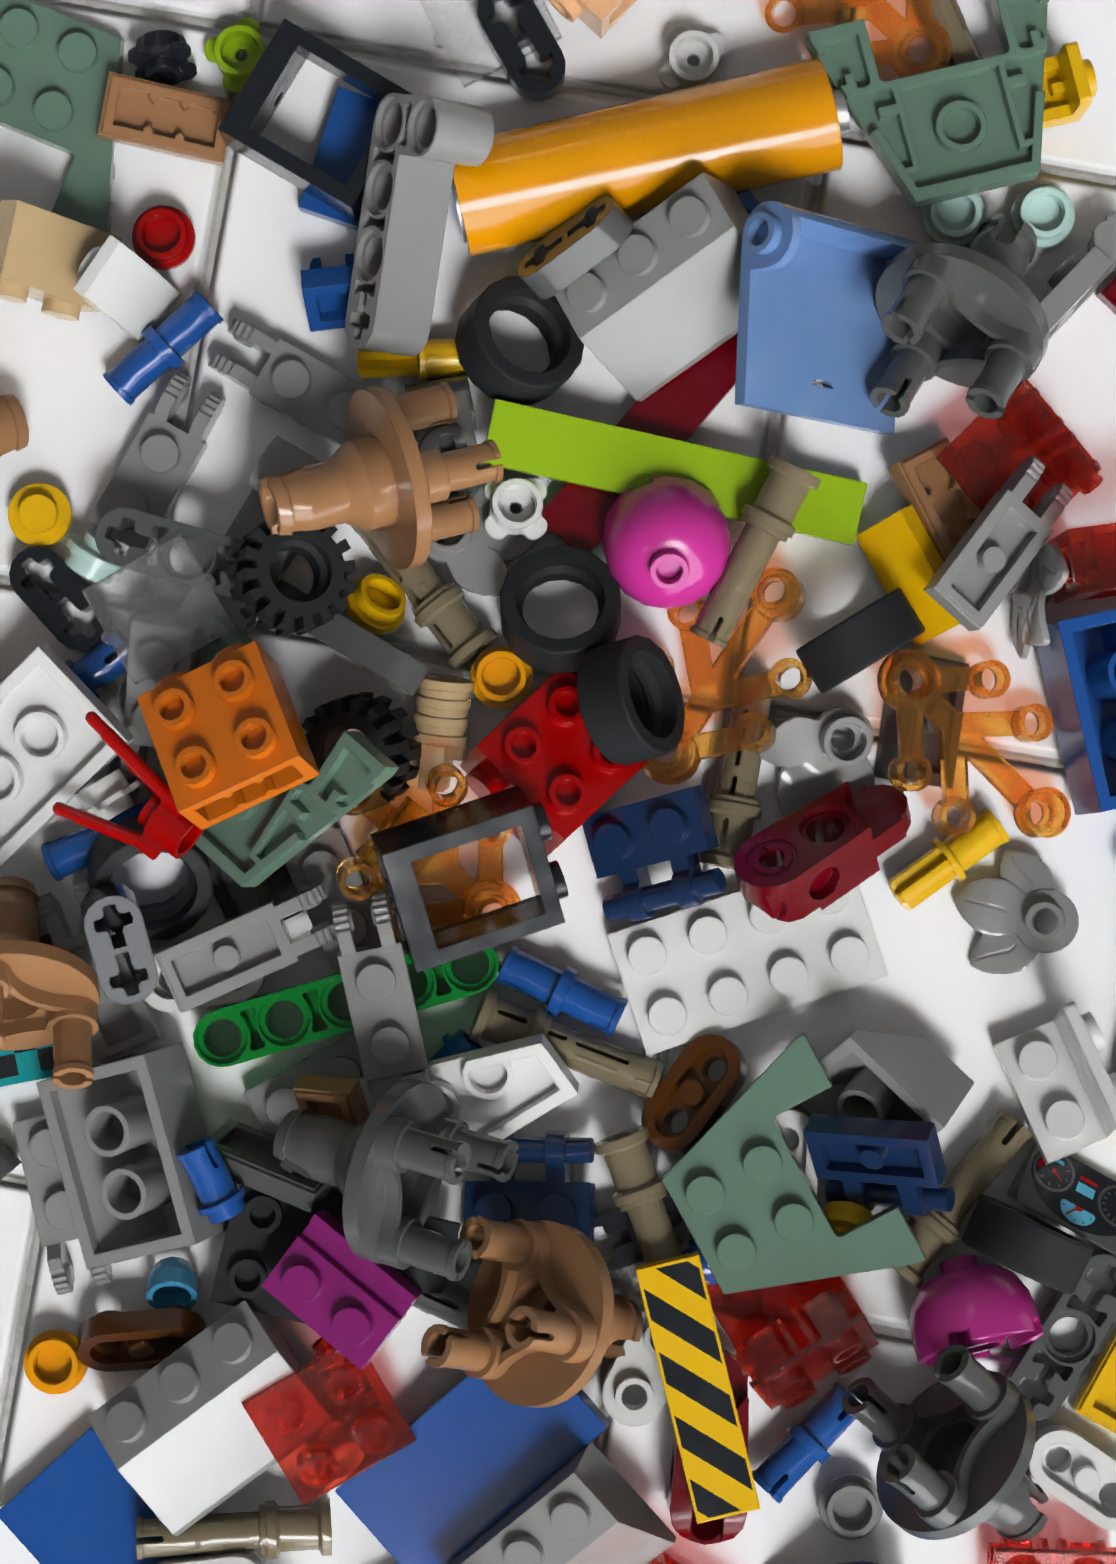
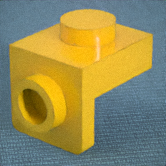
[1043,41,1097,129]

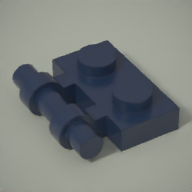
[582,784,726,922]
[804,1114,955,1216]
[464,1131,595,1243]

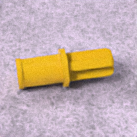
[356,337,466,382]
[888,808,1010,910]

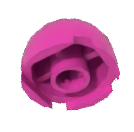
[602,476,731,609]
[910,1255,1044,1366]

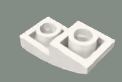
[73,235,181,343]

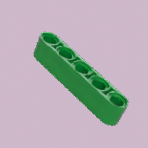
[193,947,500,1067]

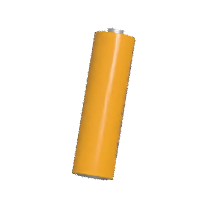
[451,58,850,256]

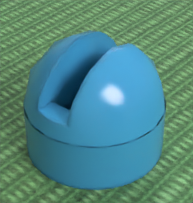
[146,1256,199,1309]

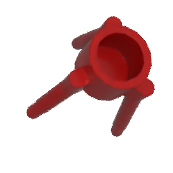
[52,711,205,860]

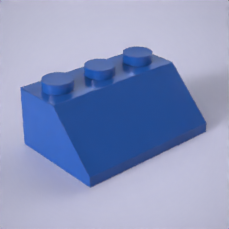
[1037,609,1116,815]

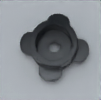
[128,30,197,86]

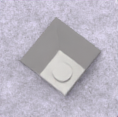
[792,1030,975,1133]

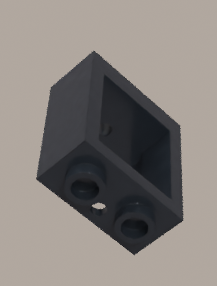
[218,18,414,222]
[370,785,569,973]

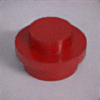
[132,205,196,270]

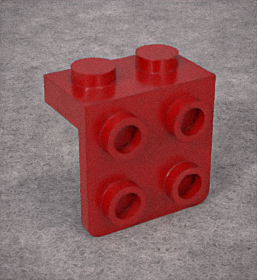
[459,673,647,856]

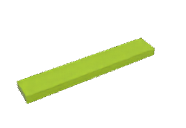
[481,399,868,546]

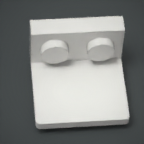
[993,1001,1116,1165]

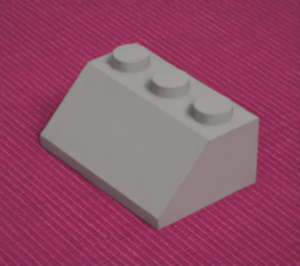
[555,172,749,402]
[36,1042,229,1270]
[86,1300,334,1537]
[448,1442,677,1564]

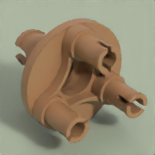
[259,382,504,570]
[0,876,100,1090]
[421,1215,643,1408]

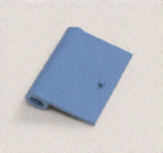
[735,201,923,435]

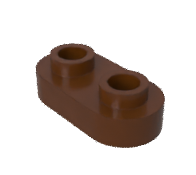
[641,1034,747,1154]
[77,1305,206,1372]

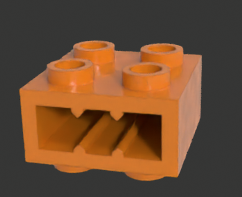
[137,641,320,830]

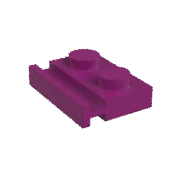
[261,1209,423,1370]

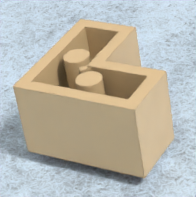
[0,200,122,321]

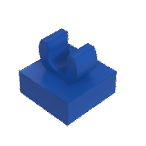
[300,253,355,332]

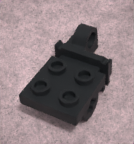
[210,1183,461,1323]

